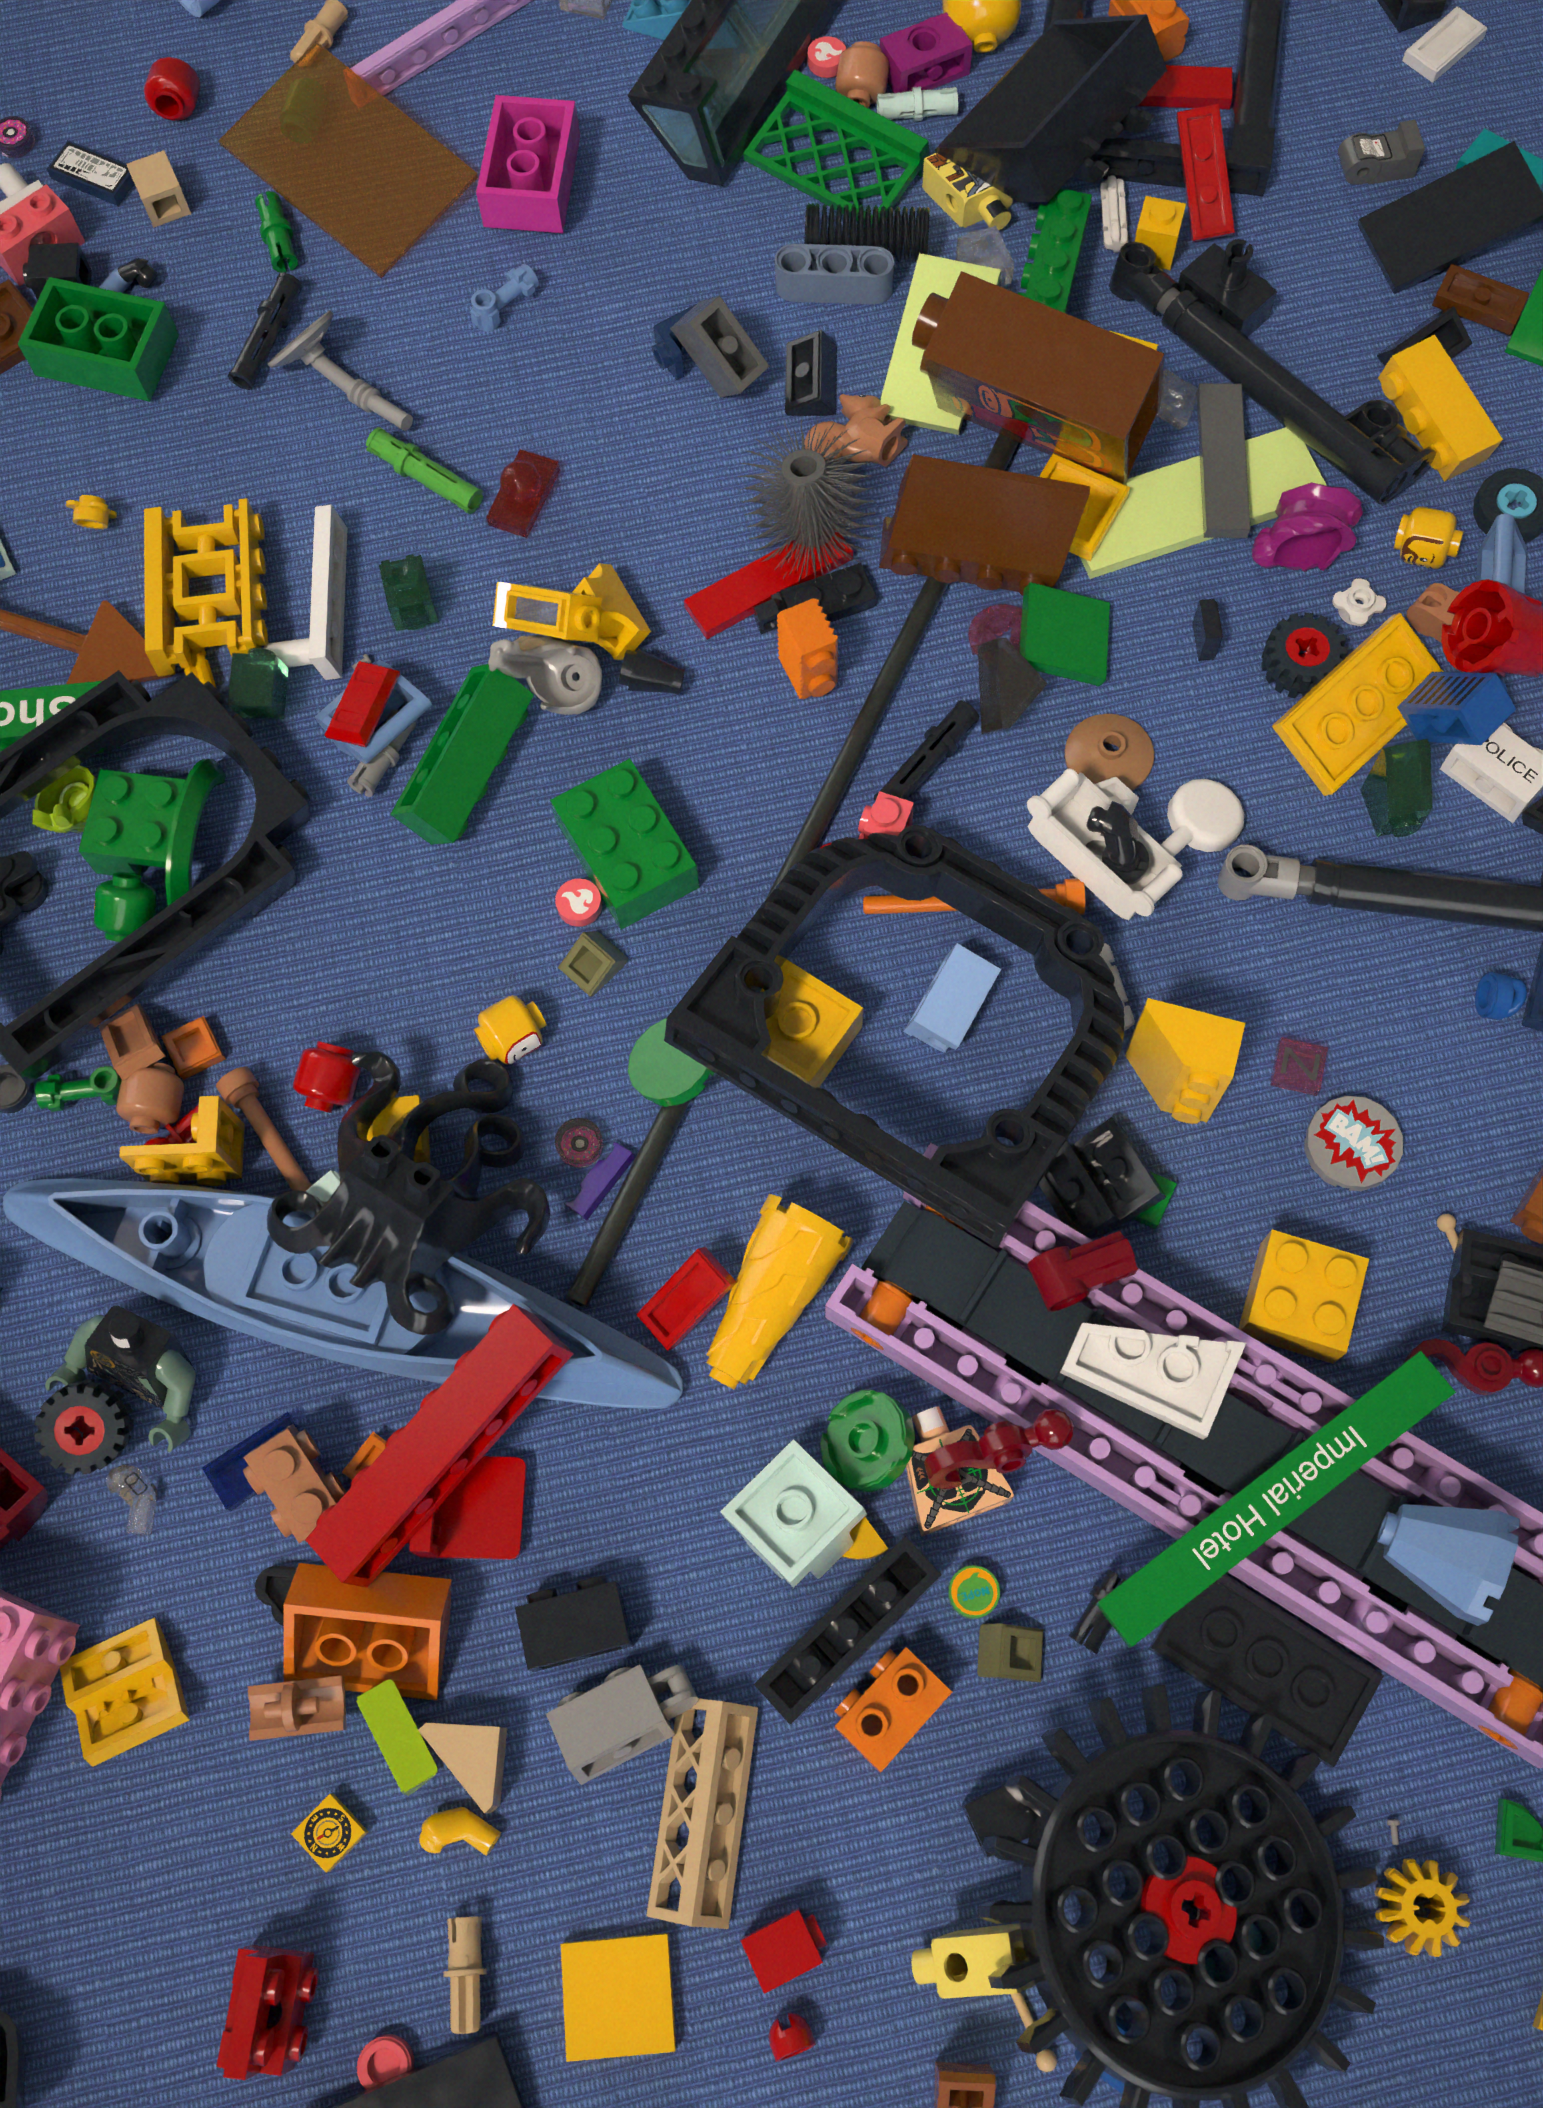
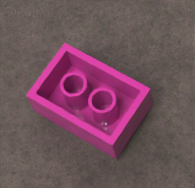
[476,95,580,233]

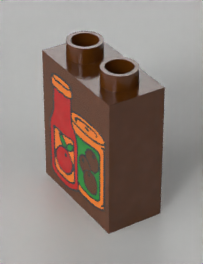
[912,271,1164,485]

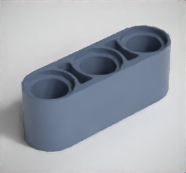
[775,244,895,305]

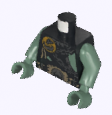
[45,1305,196,1453]

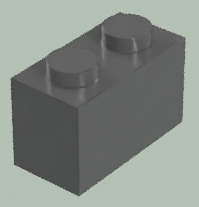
[670,295,770,397]

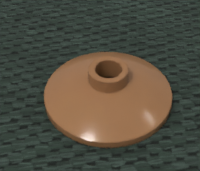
[1064,714,1154,791]

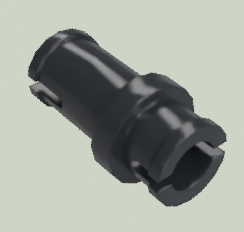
[1068,1569,1126,1654]

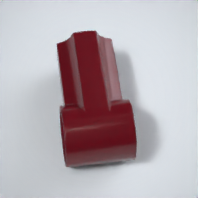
[1027,1231,1138,1312]

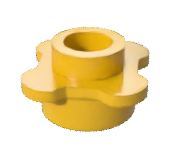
[66,495,117,529]

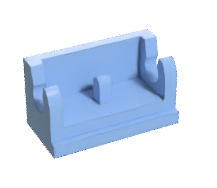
[903,943,1001,1052]

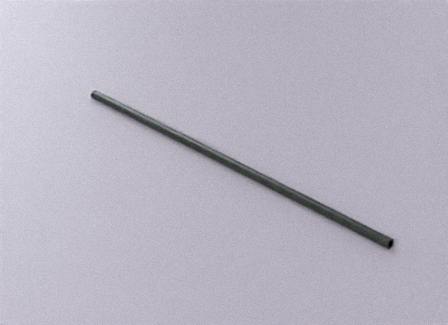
[565,434,1019,1308]

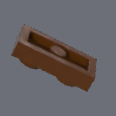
[1432,264,1530,335]

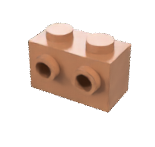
[243,1424,347,1543]

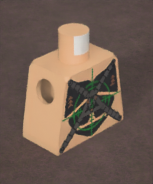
[906,1407,1014,1537]

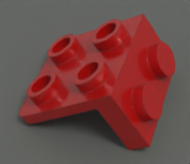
[407,1456,527,1560]

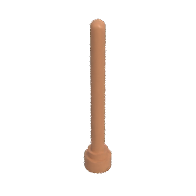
[216,1067,312,1191]

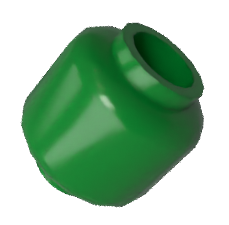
[94,872,157,942]

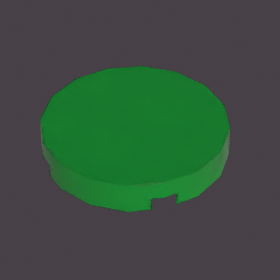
[628,1018,714,1107]
[820,1390,915,1492]

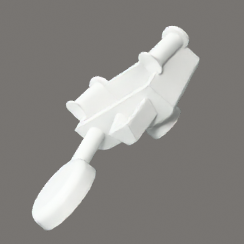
[1027,768,1245,920]

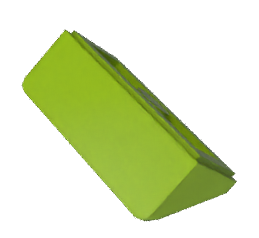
[356,1679,438,1796]

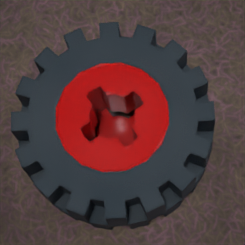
[1261,612,1348,699]
[34,1379,134,1475]

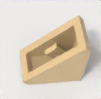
[418,1723,507,1813]

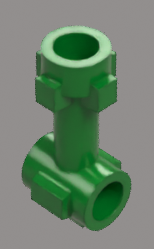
[35,1066,122,1112]

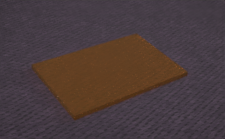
[218,41,478,278]

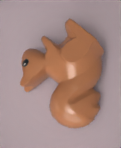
[804,394,908,467]

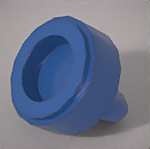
[1475,972,1527,1020]

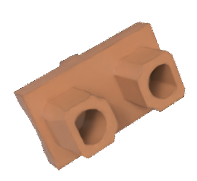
[248,1676,347,1741]

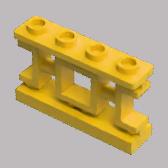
[144,498,268,677]

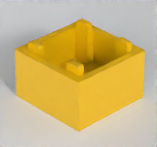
[760,960,863,1088]

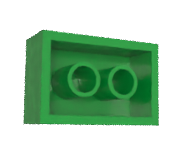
[18,277,179,402]
[550,758,700,930]

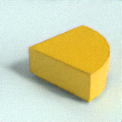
[842,1517,888,1560]

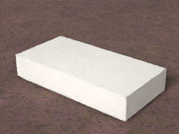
[1403,7,1487,83]

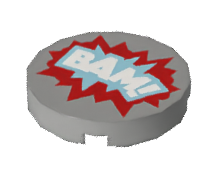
[1304,1096,1403,1191]

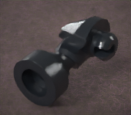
[1086,801,1149,885]

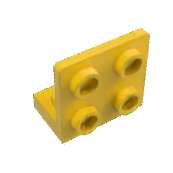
[119,1096,245,1186]

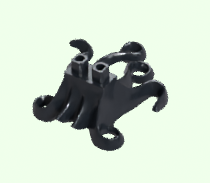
[266,1049,550,1335]

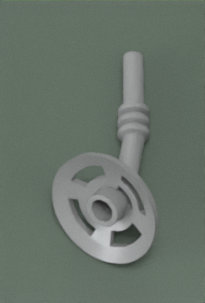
[267,310,413,431]

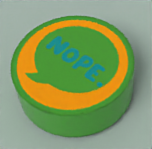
[948,1565,1000,1619]

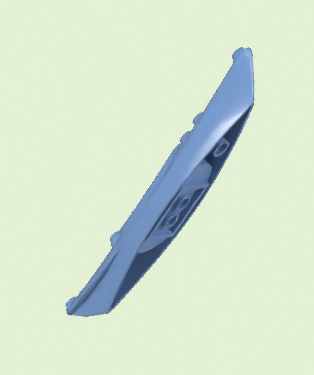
[3,1178,684,1409]

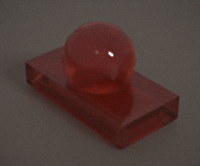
[486,449,560,538]

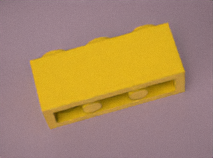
[1378,335,1503,482]

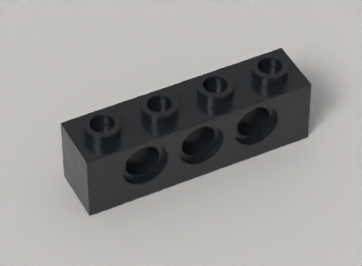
[754,1536,942,1726]

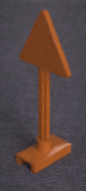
[0,600,173,684]

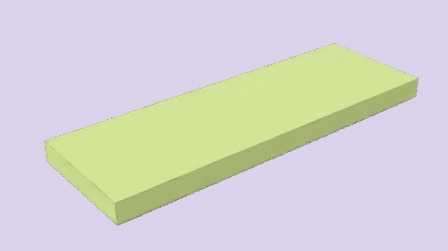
[1080,427,1327,579]

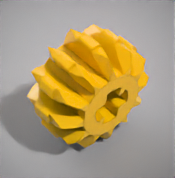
[1375,1858,1471,1957]

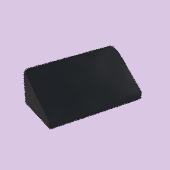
[1377,306,1473,366]
[785,329,837,416]

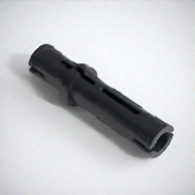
[228,272,303,390]
[873,700,980,801]

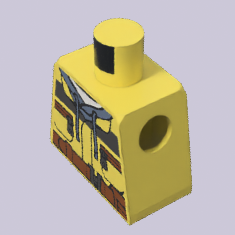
[922,153,1013,231]

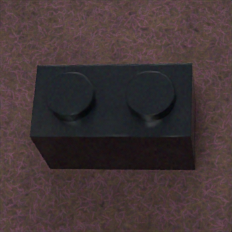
[515,1575,633,1672]

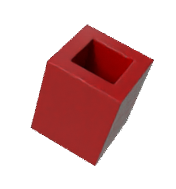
[740,1907,828,1994]

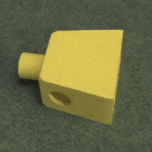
[912,1923,1036,1999]

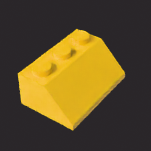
[1125,998,1245,1124]

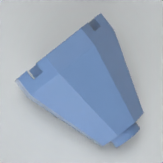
[1377,1504,1520,1626]

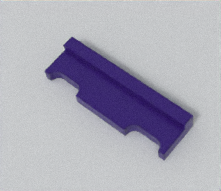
[565,1142,635,1221]

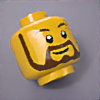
[1394,506,1464,569]

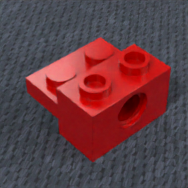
[216,1945,319,2080]

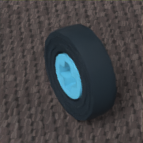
[1473,468,1543,543]

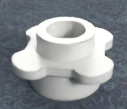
[1332,578,1386,626]

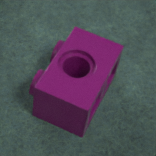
[880,12,972,93]

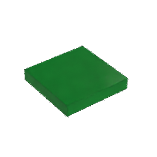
[1019,582,1110,687]

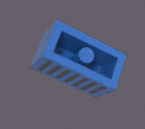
[1397,672,1516,745]

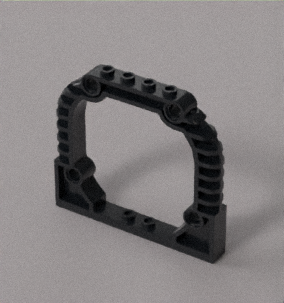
[664,825,1125,1249]

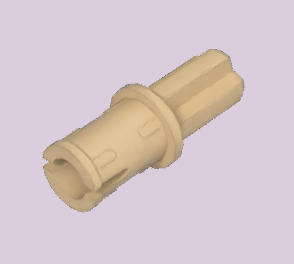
[290,0,348,70]
[443,1916,487,2034]

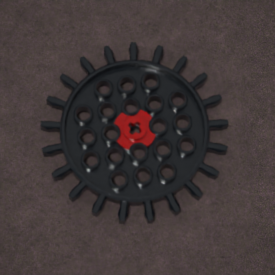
[977,1685,1384,2108]

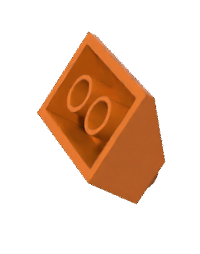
[284,1563,452,1700]

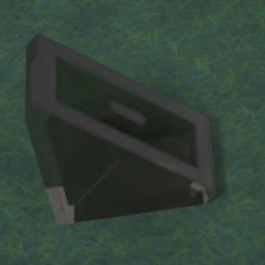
[978,638,1048,734]

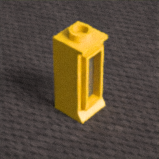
[492,582,603,642]

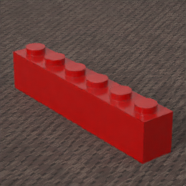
[305,1304,574,1588]

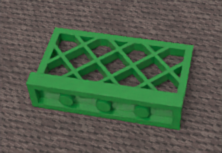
[743,70,930,229]

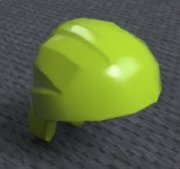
[32,765,97,833]

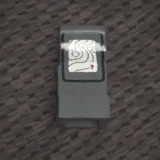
[1338,119,1425,185]

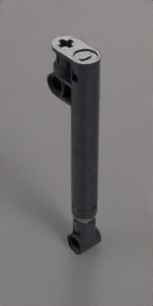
[1109,242,1436,505]

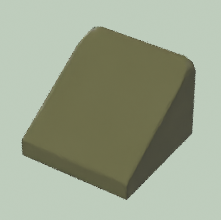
[558,931,629,997]
[977,1623,1043,1682]

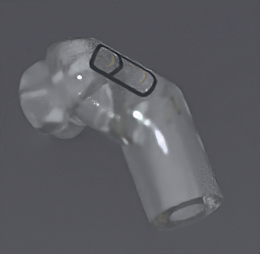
[106,1464,158,1535]

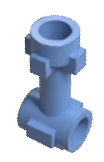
[470,264,539,332]

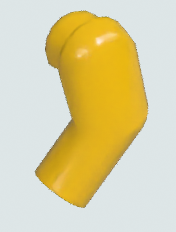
[419,1807,502,1856]

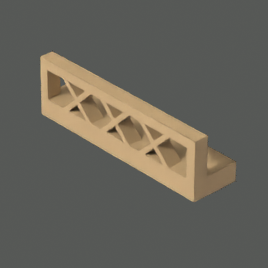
[646,1698,758,1929]

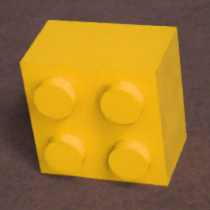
[1238,1229,1369,1364]

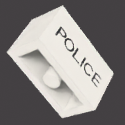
[1440,722,1543,823]

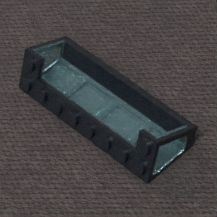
[628,0,842,186]

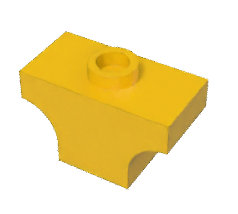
[573,563,651,660]

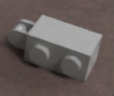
[546,1664,698,1785]

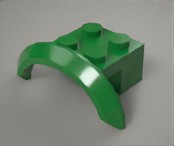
[78,758,226,906]

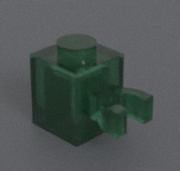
[379,554,439,631]

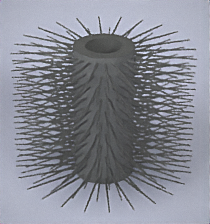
[738,419,877,583]

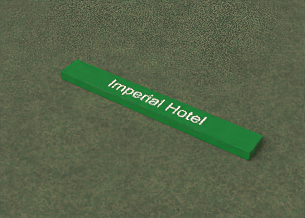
[1096,1351,1456,1648]

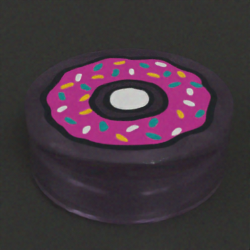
[0,116,35,158]

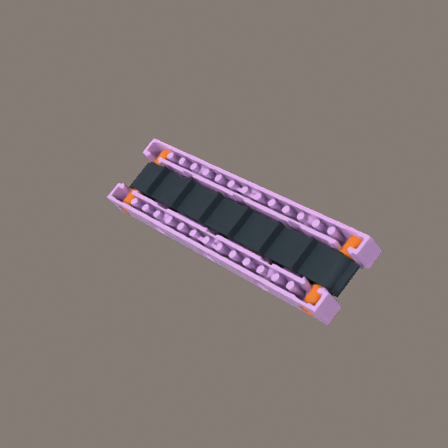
[825,1143,1543,1768]

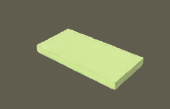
[880,253,1001,435]

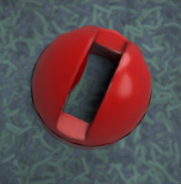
[768,2013,816,2062]

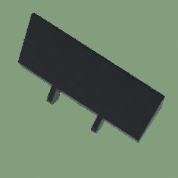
[935,14,1167,202]

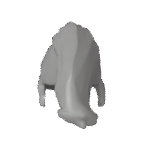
[488,635,602,715]

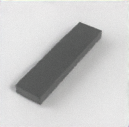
[1196,383,1250,538]

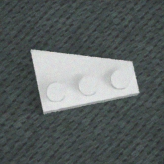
[1060,1323,1246,1440]

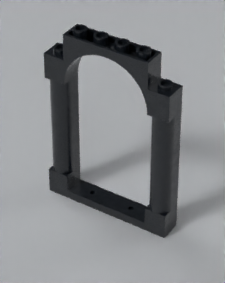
[1043,0,1285,196]
[0,670,311,1086]

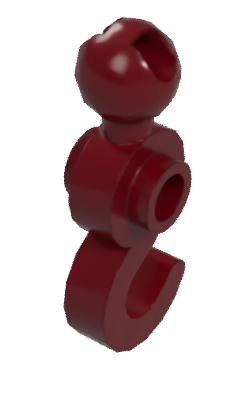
[1404,1338,1543,1396]
[924,1409,1074,1489]

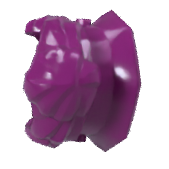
[1251,482,1363,572]

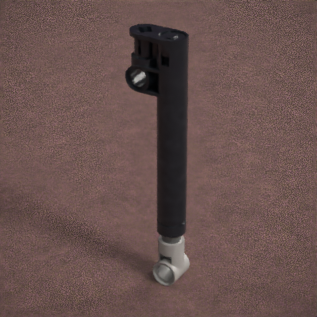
[1217,844,1543,933]

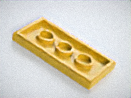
[1272,613,1443,796]

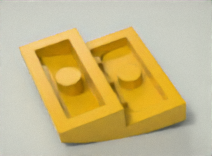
[60,1617,190,1767]

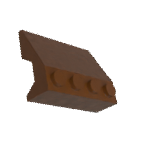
[879,454,1090,596]

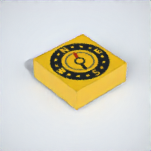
[291,1793,369,1873]

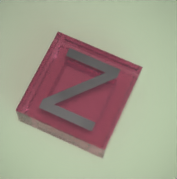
[1270,1037,1328,1096]

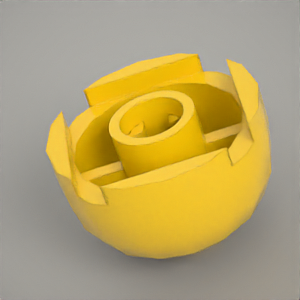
[942,0,1021,53]

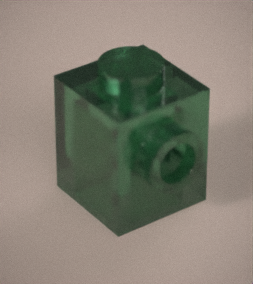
[228,648,289,719]

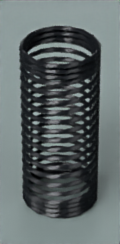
[804,203,930,263]

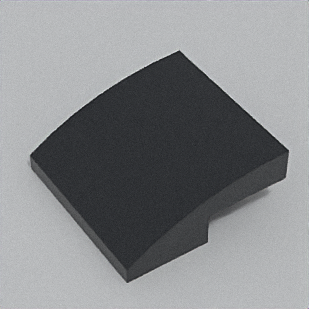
[1039,1117,1166,1240]
[1442,1228,1543,1352]

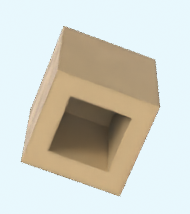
[126,150,191,227]

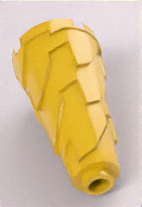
[706,1194,854,1390]

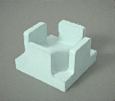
[720,1439,867,1588]

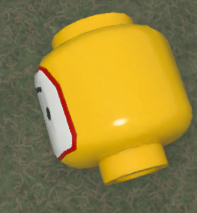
[473,995,547,1065]

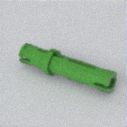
[366,427,483,514]

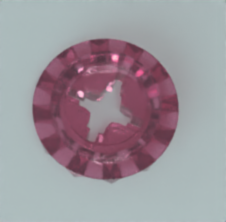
[968,604,1022,671]

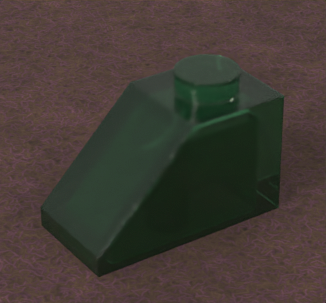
[1360,739,1433,837]

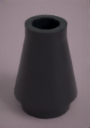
[618,648,685,695]

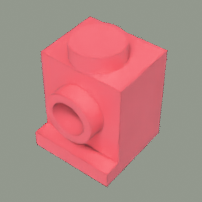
[858,791,914,839]

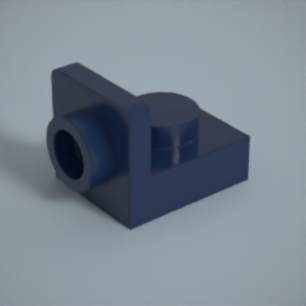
[652,304,696,380]

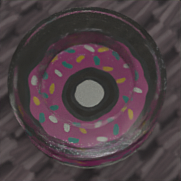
[555,1118,604,1168]

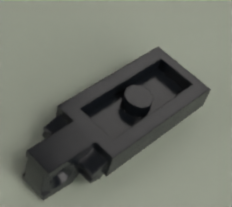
[754,563,877,634]

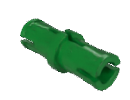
[255,191,298,273]

